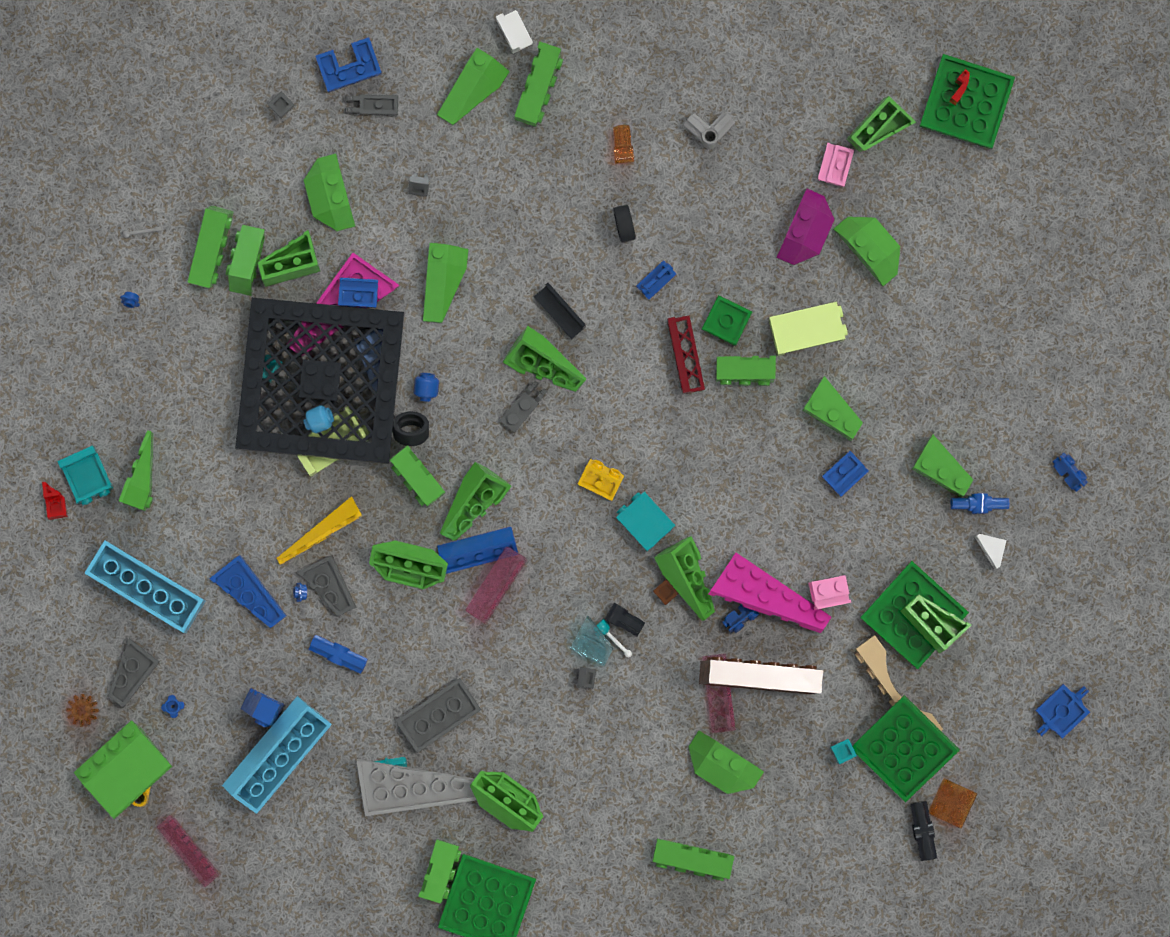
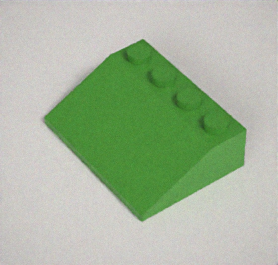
[74,720,172,819]

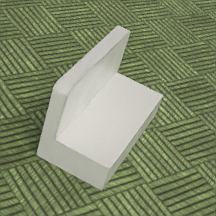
[496,10,533,54]

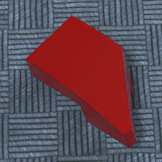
[949,69,970,106]
[42,482,68,520]

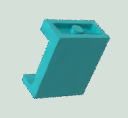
[57,445,114,506]
[616,491,676,552]

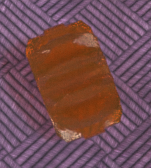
[66,694,99,727]

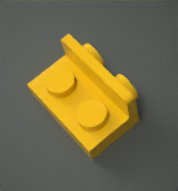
[578,459,624,501]

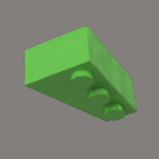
[846,96,916,152]
[716,356,776,386]

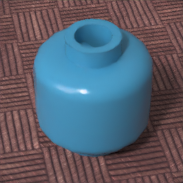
[304,405,334,434]

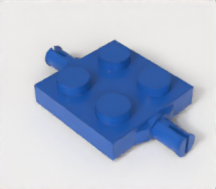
[1035,684,1090,739]

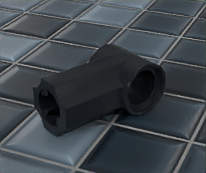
[604,603,645,637]

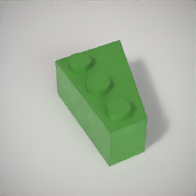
[226,225,265,296]
[258,230,321,287]
[803,376,863,441]
[912,435,973,498]
[390,446,445,507]
[900,595,972,654]
[419,839,462,904]

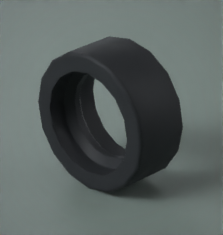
[613,204,636,243]
[393,411,429,446]

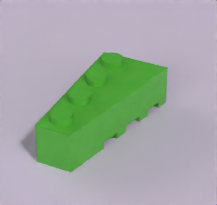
[188,206,234,288]

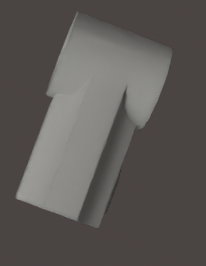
[683,112,735,149]

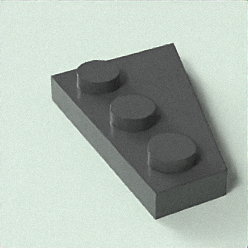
[297,555,357,616]
[108,638,160,708]

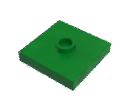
[701,295,752,347]

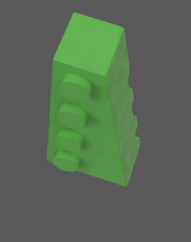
[514,41,564,127]
[652,838,734,881]

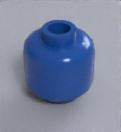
[414,373,439,402]

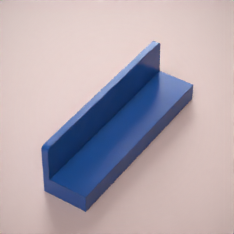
[437,527,519,574]

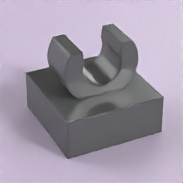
[268,91,295,119]
[408,173,429,197]
[572,667,596,689]

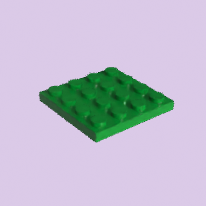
[919,54,1015,150]
[860,561,969,670]
[852,695,960,803]
[438,853,536,937]

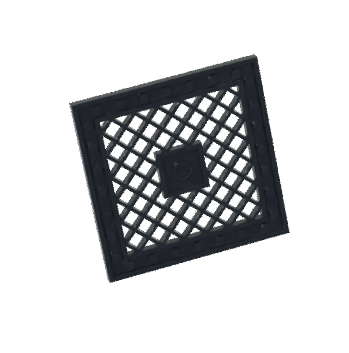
[235,297,405,464]

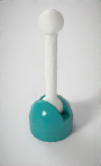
[593,619,632,658]

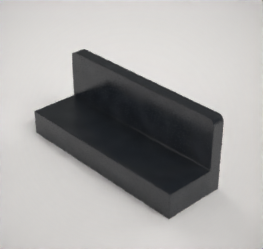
[534,283,586,340]

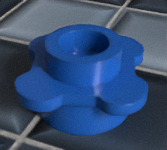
[120,292,140,308]
[293,583,307,602]
[161,695,185,718]

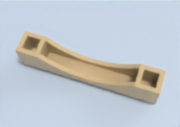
[854,635,943,731]

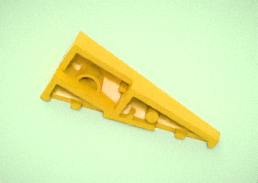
[277,496,362,565]

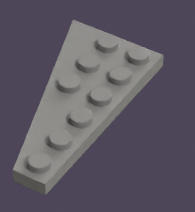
[357,759,476,816]

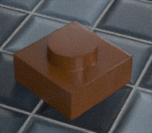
[653,579,679,606]

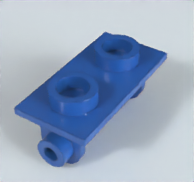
[636,260,676,300]
[1052,453,1088,492]
[722,604,760,634]

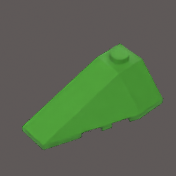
[437,48,510,125]
[423,243,469,323]
[503,326,586,392]
[119,430,153,511]

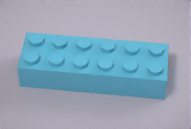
[85,540,206,634]
[222,696,332,814]

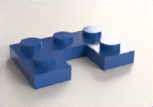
[315,37,382,93]

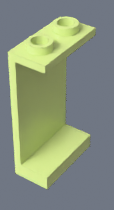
[768,302,848,356]
[298,406,370,476]

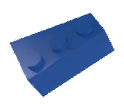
[240,688,285,727]

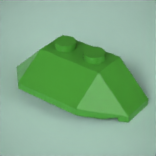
[304,154,356,231]
[833,217,900,286]
[369,540,448,589]
[689,731,764,794]
[470,771,543,832]

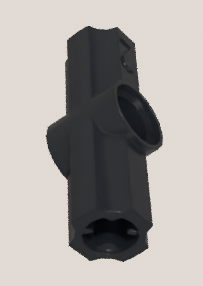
[910,801,937,861]

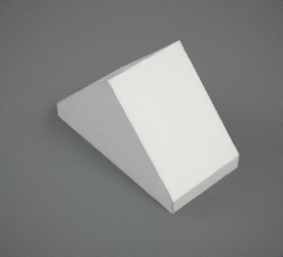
[975,534,1006,570]

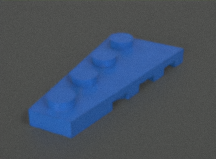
[209,555,287,628]

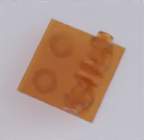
[929,778,978,829]

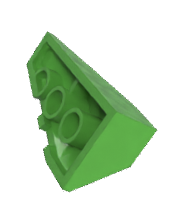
[440,462,512,541]
[654,536,715,621]

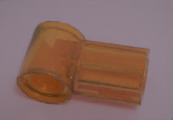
[613,125,634,164]

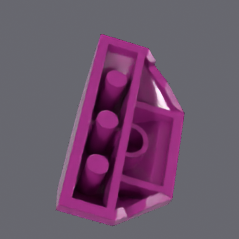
[776,189,835,265]

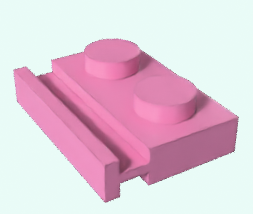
[817,143,854,187]
[808,575,851,610]

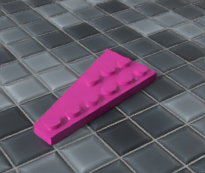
[286,253,400,357]
[708,553,831,633]

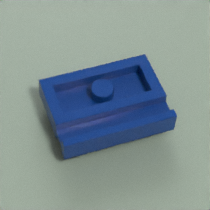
[338,278,378,308]
[822,451,869,497]

